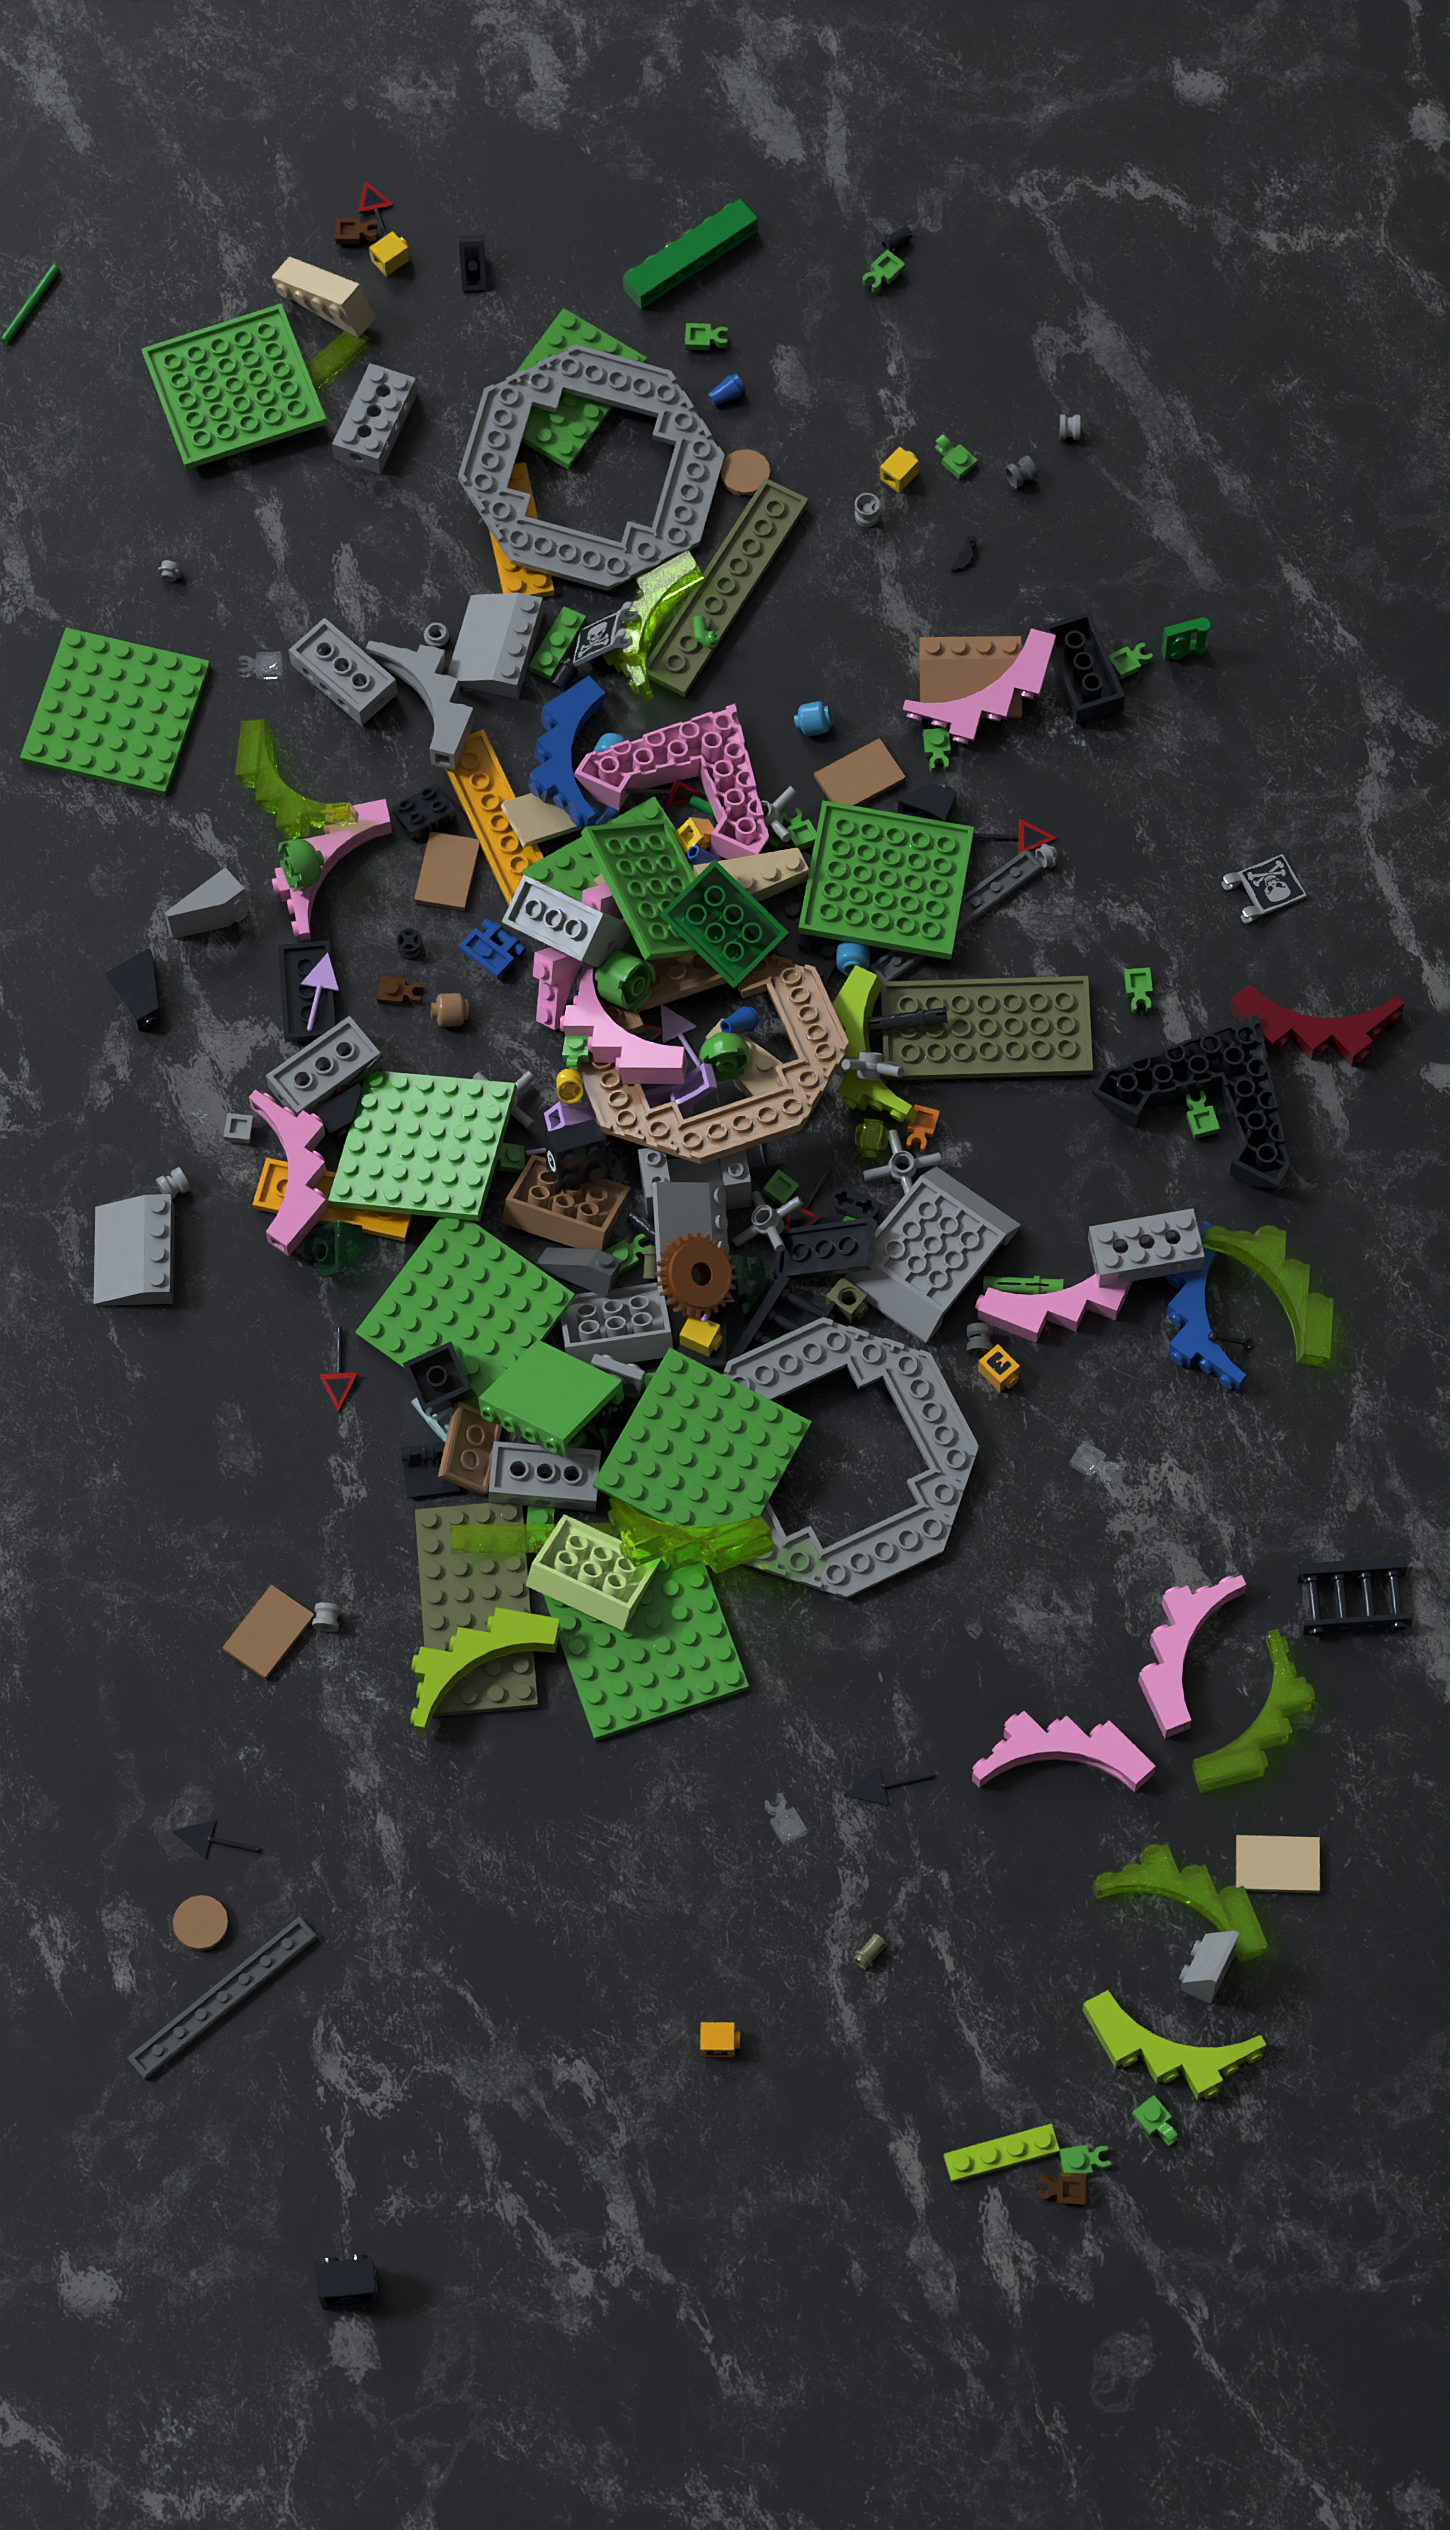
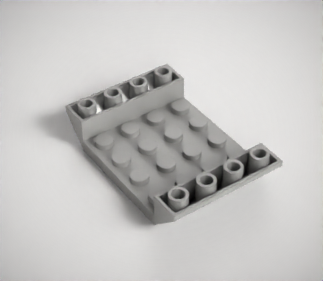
[844,1167,1021,1344]

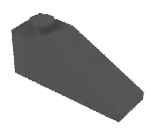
[536,1247,622,1298]

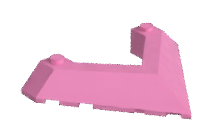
[574,704,769,859]

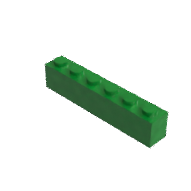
[623,199,758,309]

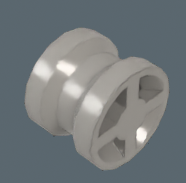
[1060,415,1080,440]
[312,1603,342,1632]

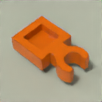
[907,1105,940,1153]

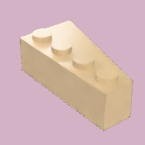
[272,257,376,338]
[693,848,809,902]
[706,1018,783,1098]

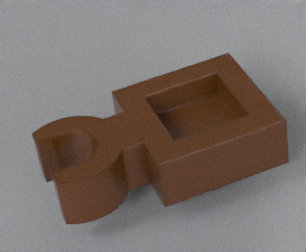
[335,218,378,244]
[377,976,424,1006]
[1038,2172,1087,2204]

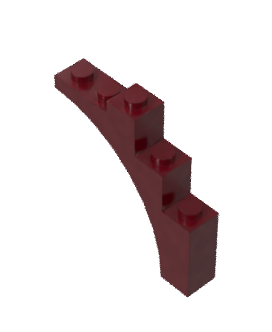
[1229,985,1404,1067]

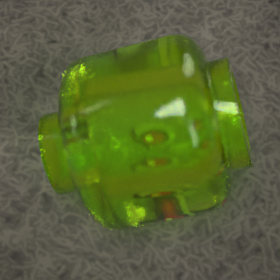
[853,1119,889,1158]

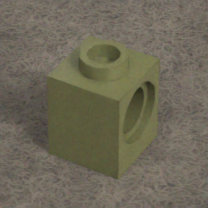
[826,1277,868,1324]

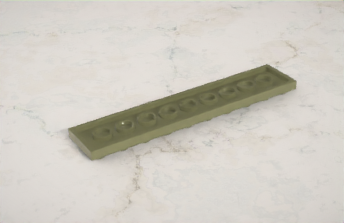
[641,478,809,697]

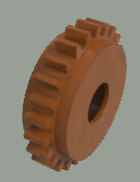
[655,1233,737,1318]

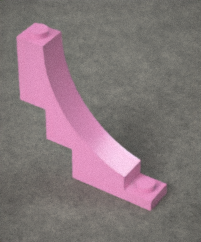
[975,1247,1146,1343]

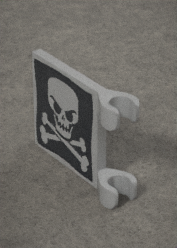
[573,602,639,666]
[1221,854,1307,924]

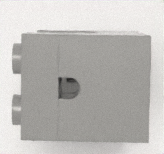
[502,875,631,968]
[638,1148,752,1222]

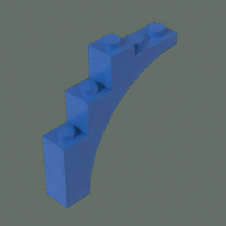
[528,676,605,829]
[1165,1221,1246,1392]

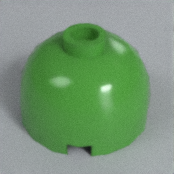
[278,839,324,892]
[699,1032,753,1081]

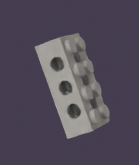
[332,363,418,474]
[289,618,398,726]
[266,1016,383,1116]
[1088,1208,1205,1287]
[489,1441,601,1512]

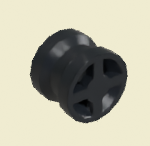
[396,928,423,960]

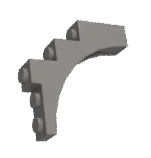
[366,641,474,770]

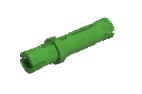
[983,1276,1064,1295]

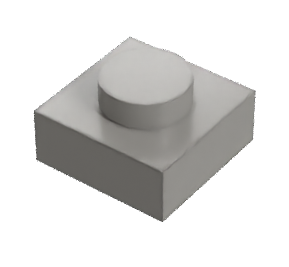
[223,1113,254,1144]

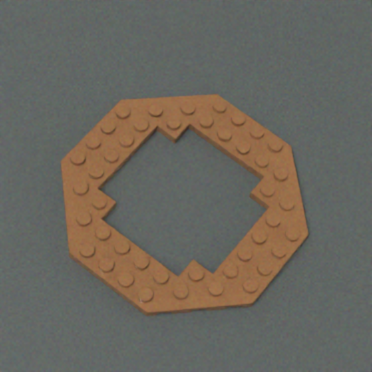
[580,954,850,1164]

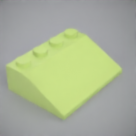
[525,1515,661,1631]

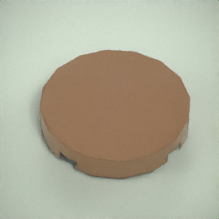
[720,449,770,496]
[173,1895,229,1951]

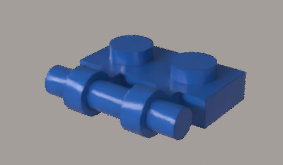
[458,918,526,980]

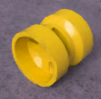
[556,1069,583,1104]

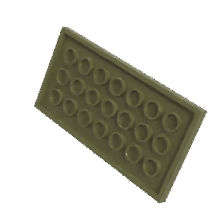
[881,976,1093,1081]
[415,1503,538,1717]

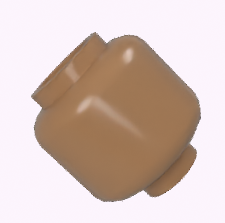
[431,993,469,1027]

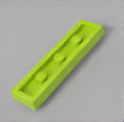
[944,2124,1060,2183]

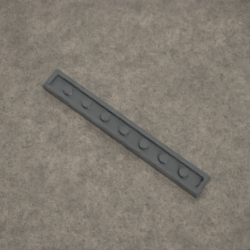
[868,849,1043,982]
[127,1916,318,2081]

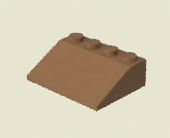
[919,636,1022,719]
[502,1154,630,1251]

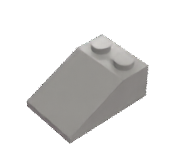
[165,868,249,939]
[1179,1931,1239,2004]

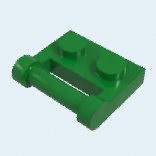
[1162,618,1210,660]

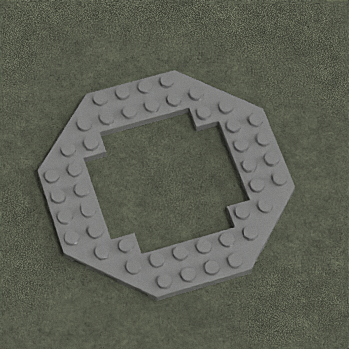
[458,344,725,591]
[723,1317,979,1599]

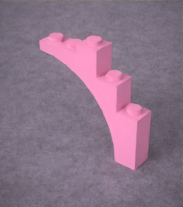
[903,629,1056,745]
[272,799,392,943]
[533,883,623,1030]
[560,965,688,1084]
[249,1090,328,1256]
[1138,1575,1246,1738]
[972,1711,1156,1792]

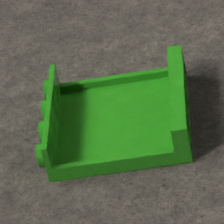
[478,1340,624,1458]

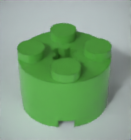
[595,949,656,1010]

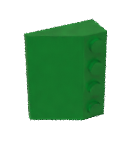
[660,859,789,988]

